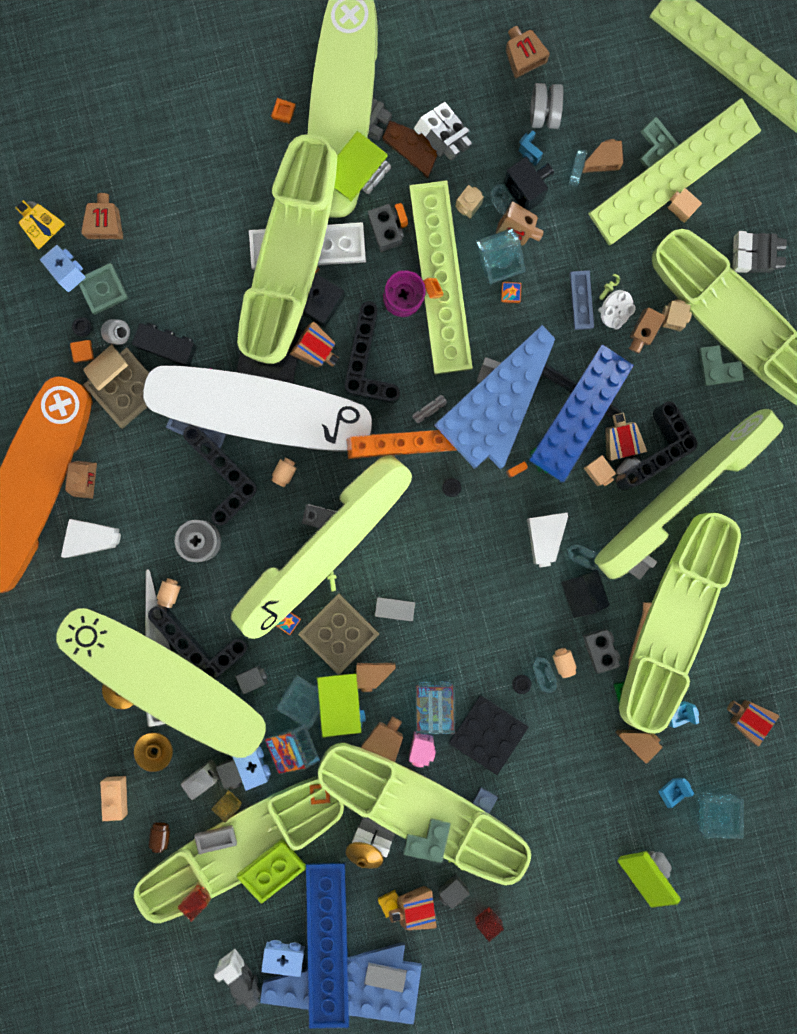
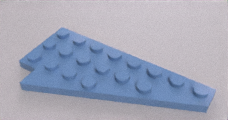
[435,325,555,469]
[260,942,421,1024]

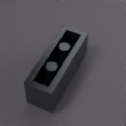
[132,322,197,367]

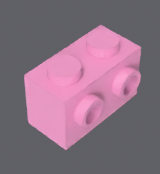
[409,731,436,767]

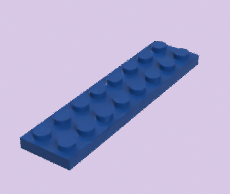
[530,344,634,482]
[306,863,349,1028]

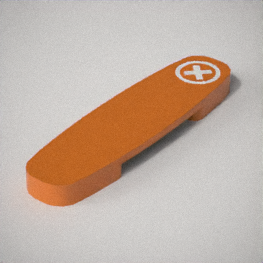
[0,377,92,593]

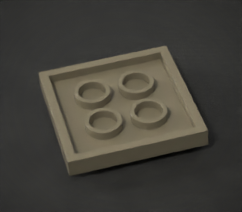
[84,347,149,429]
[298,593,380,675]

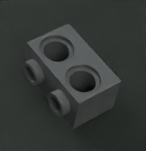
[368,204,404,252]
[582,628,621,674]

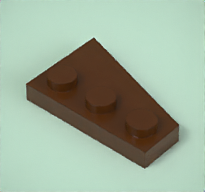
[383,121,438,178]

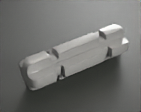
[362,160,391,194]
[412,395,447,423]

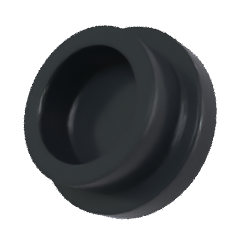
[72,317,92,337]
[442,478,461,497]
[512,675,532,694]

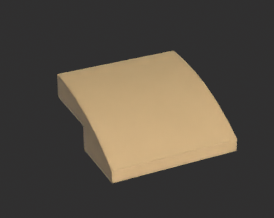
[83,344,128,391]

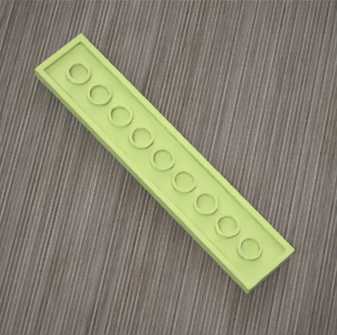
[650,0,797,133]
[588,98,761,245]
[409,180,473,375]

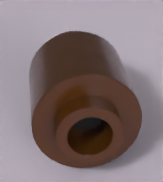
[149,822,170,853]

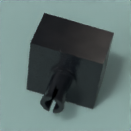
[503,157,554,211]
[302,273,345,327]

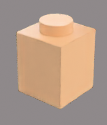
[668,188,702,223]
[584,455,616,487]

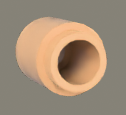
[271,457,297,487]
[157,578,181,608]
[552,648,577,678]

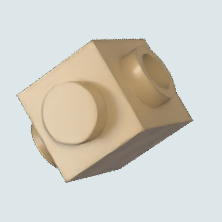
[456,185,484,218]
[662,300,692,331]

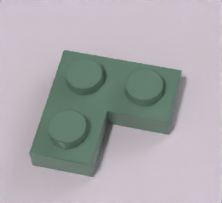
[638,117,679,169]
[699,345,744,386]
[403,818,451,863]

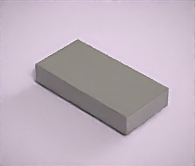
[375,597,415,621]
[194,825,237,854]
[364,962,407,992]

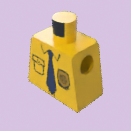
[15,200,65,249]

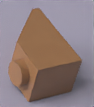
[582,139,623,173]
[357,663,395,692]
[615,730,663,764]

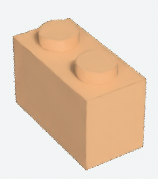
[101,776,128,821]

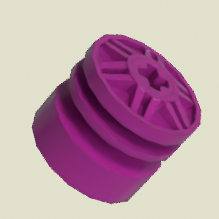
[383,270,426,317]

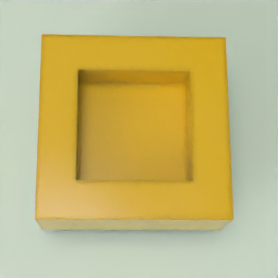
[378,890,399,918]

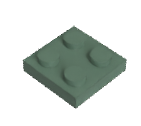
[79,263,129,315]

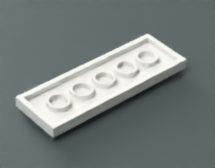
[249,222,366,270]

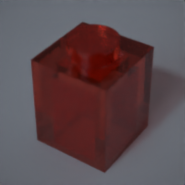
[177,884,211,921]
[475,906,504,942]

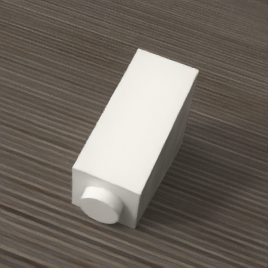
[527,513,568,567]
[61,519,121,558]

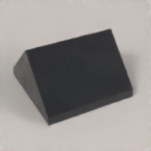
[561,570,610,618]

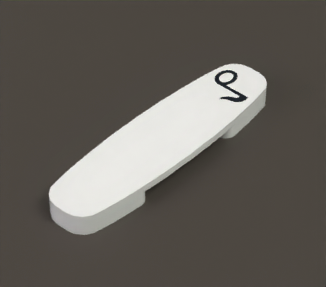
[144,366,372,452]

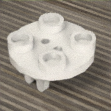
[598,290,635,329]

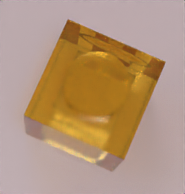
[211,790,242,823]

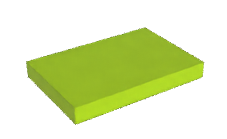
[334,131,388,202]
[317,673,362,737]
[237,839,306,904]
[617,851,681,908]

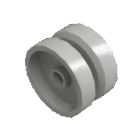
[530,83,563,129]
[174,520,222,562]

